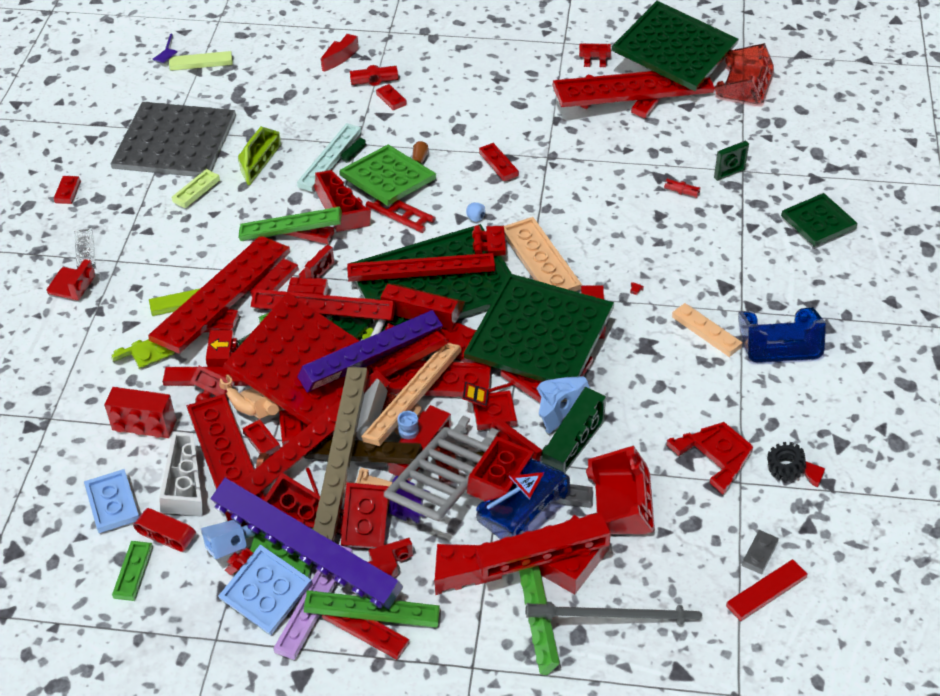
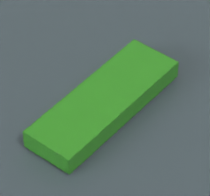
[112,541,153,601]

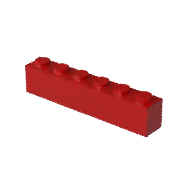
[475,512,610,580]

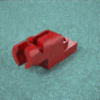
[368,537,413,577]

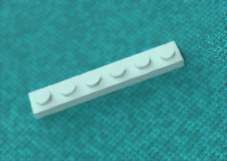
[297,123,361,192]

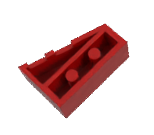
[434,544,502,595]

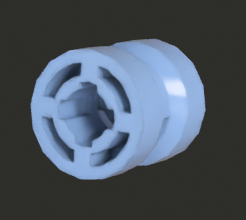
[397,411,419,439]

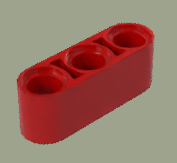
[133,508,196,552]

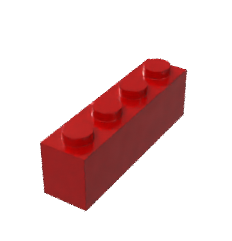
[388,405,451,481]

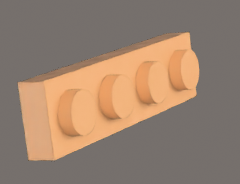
[672,303,743,357]

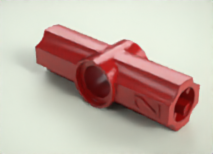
[350,65,398,86]

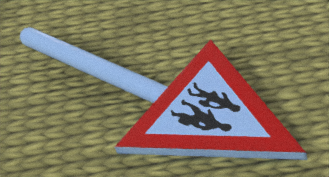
[487,472,544,509]

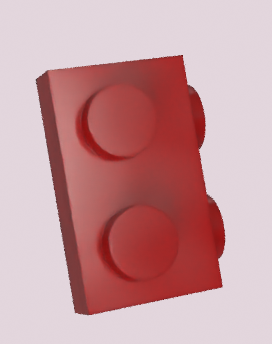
[46,259,95,301]

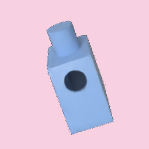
[201,520,255,559]

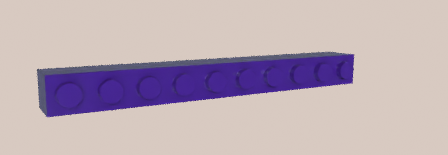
[210,478,403,609]

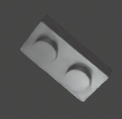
[742,530,779,575]

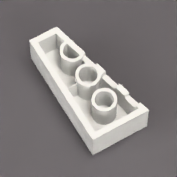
[159,432,203,516]

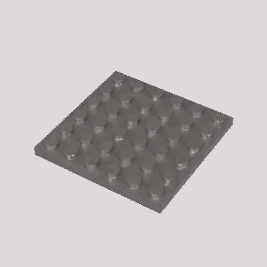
[110,102,236,177]

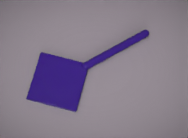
[153,33,178,63]

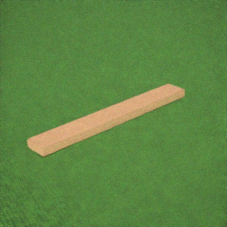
[362,343,461,446]

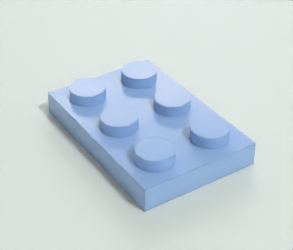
[84,469,139,533]

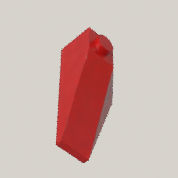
[264,473,344,535]

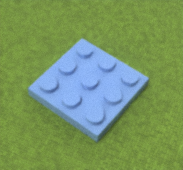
[218,545,312,635]

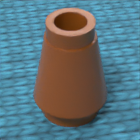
[412,141,429,164]

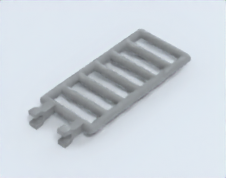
[384,415,499,521]

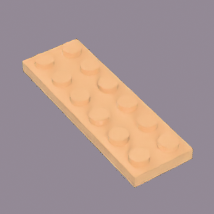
[504,217,582,291]

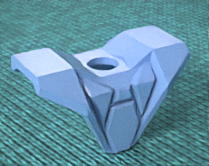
[537,376,590,434]

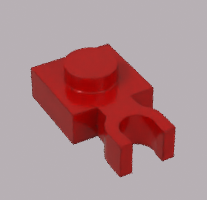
[224,548,253,575]

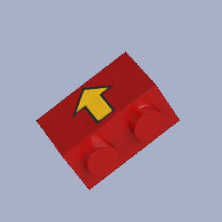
[205,330,238,367]

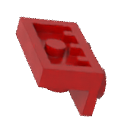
[299,245,335,279]

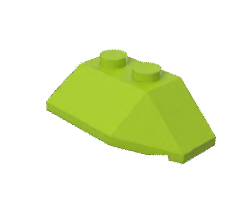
[238,126,281,185]

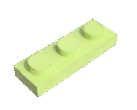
[172,169,220,208]

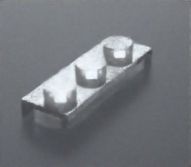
[74,228,96,269]

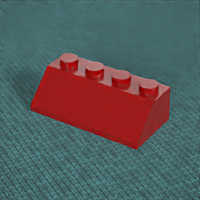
[381,284,465,330]

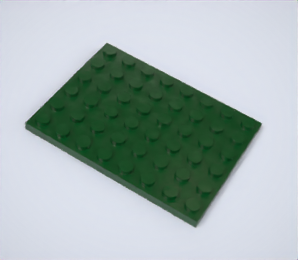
[351,224,512,332]

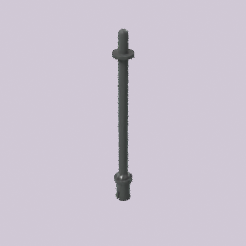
[525,602,702,625]

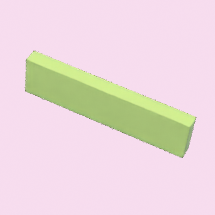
[169,51,232,71]

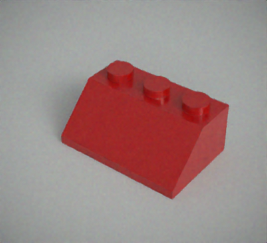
[467,436,534,501]

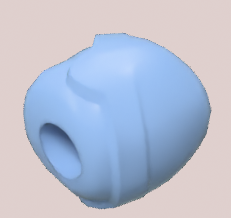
[466,202,485,222]

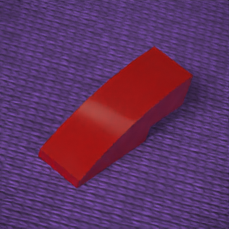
[320,34,359,72]

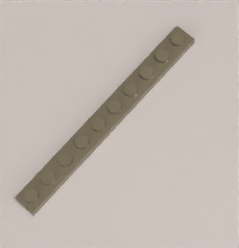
[313,367,369,542]

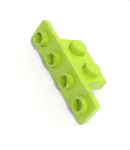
[111,339,175,369]

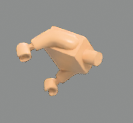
[219,375,283,419]

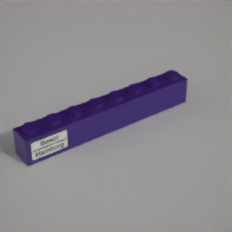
[297,310,443,393]

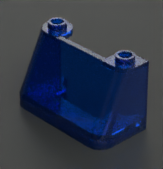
[738,307,826,363]
[476,458,571,539]

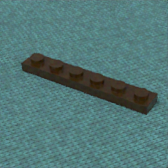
[304,439,423,464]

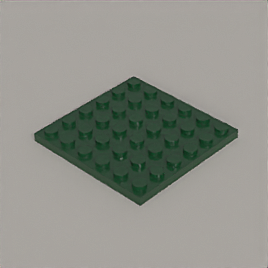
[611,0,739,91]
[464,273,614,382]

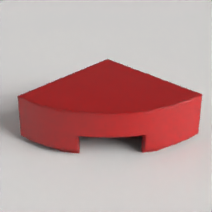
[804,461,825,487]

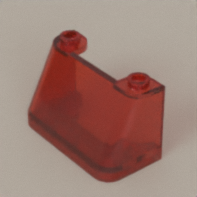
[715,43,774,104]

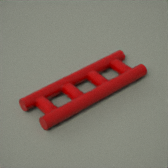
[365,199,436,233]

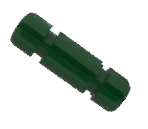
[341,138,366,162]

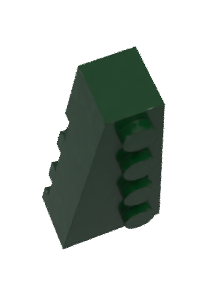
[541,387,606,475]

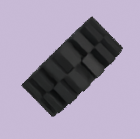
[767,442,806,481]

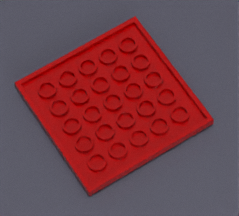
[223,292,372,425]

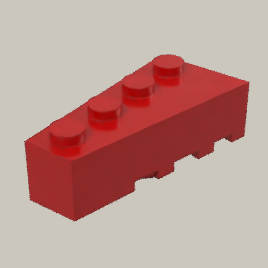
[314,170,371,232]

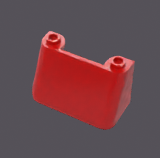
[586,445,655,534]

